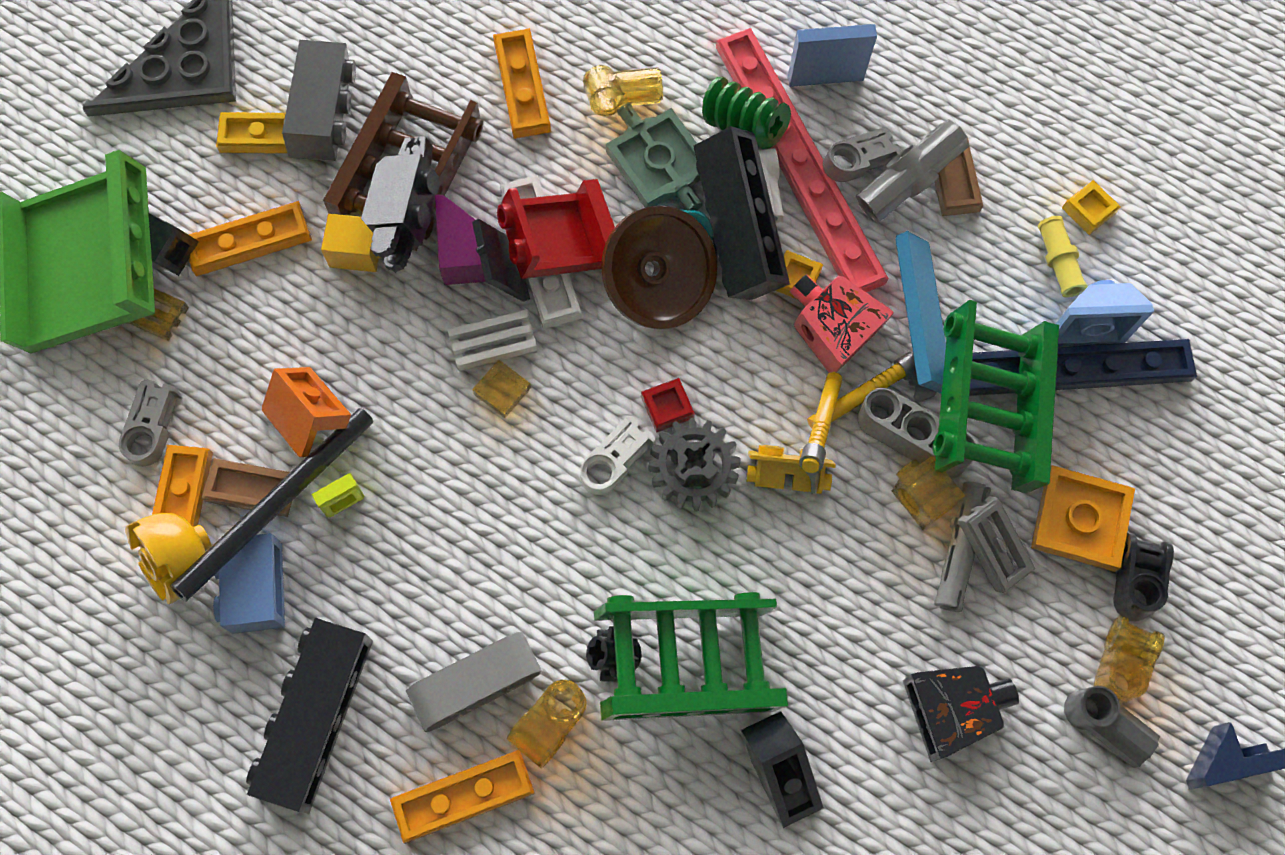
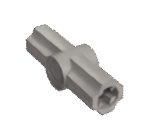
[855,119,970,222]

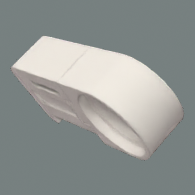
[580,416,655,495]

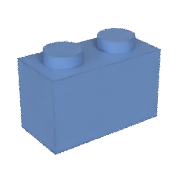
[213,533,285,634]

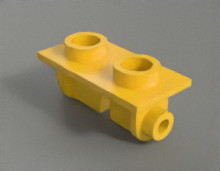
[746,445,836,494]

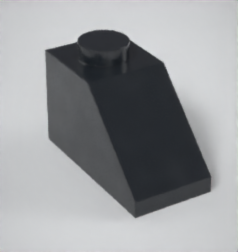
[741,711,824,828]

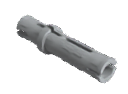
[934,481,991,612]

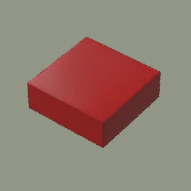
[641,378,695,433]

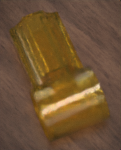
[583,65,663,116]

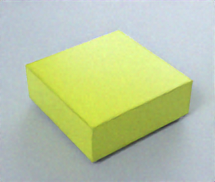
[311,473,365,518]

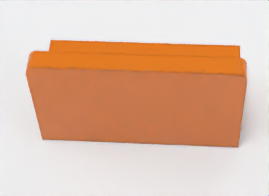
[262,367,351,457]

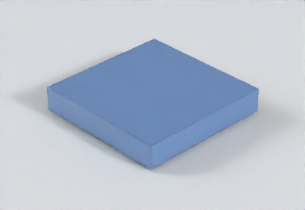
[788,24,877,87]

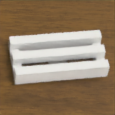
[447,309,538,371]

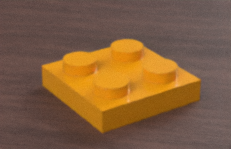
[1031,465,1135,572]

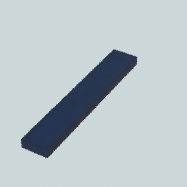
[969,339,1197,396]

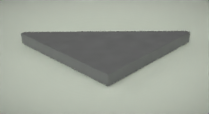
[83,0,236,117]

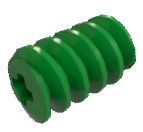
[702,76,791,149]

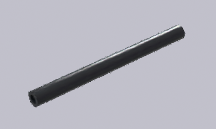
[170,408,373,602]

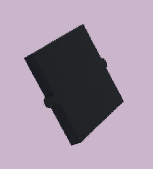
[472,219,530,302]

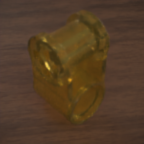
[1094,615,1165,705]
[506,679,587,769]

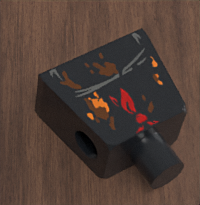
[902,666,1019,762]

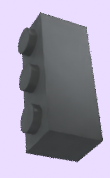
[282,39,356,161]

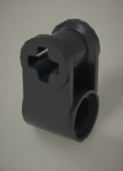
[1113,533,1174,621]

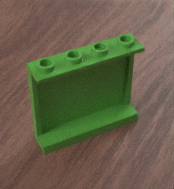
[0,150,155,354]

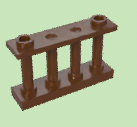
[323,72,484,251]

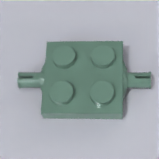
[606,103,703,211]

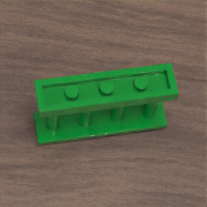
[933,300,1059,493]
[594,592,788,721]

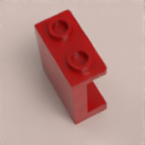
[497,179,615,279]

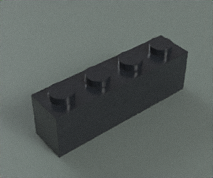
[693,126,790,300]
[246,618,373,814]

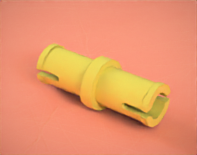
[1038,216,1088,298]

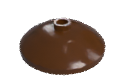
[601,206,718,329]

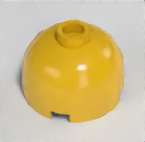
[125,513,212,605]

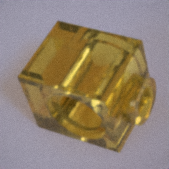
[891,456,965,530]

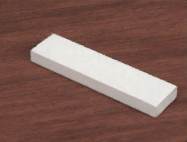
[500,175,582,329]

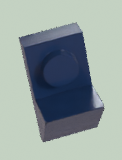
[1186,722,1285,789]

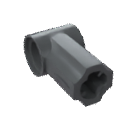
[1064,685,1160,768]

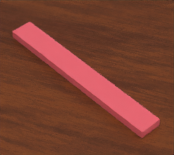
[716,28,889,292]

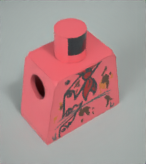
[790,274,894,373]

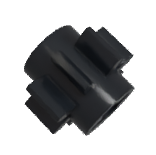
[586,626,642,682]

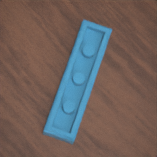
[895,231,946,394]

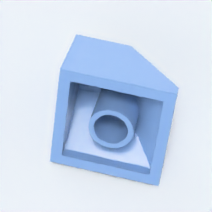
[1056,280,1154,347]

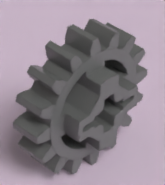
[648,418,741,511]

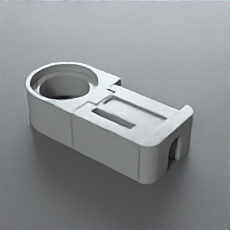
[823,128,902,182]
[119,380,182,467]

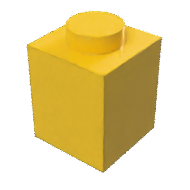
[321,214,381,272]

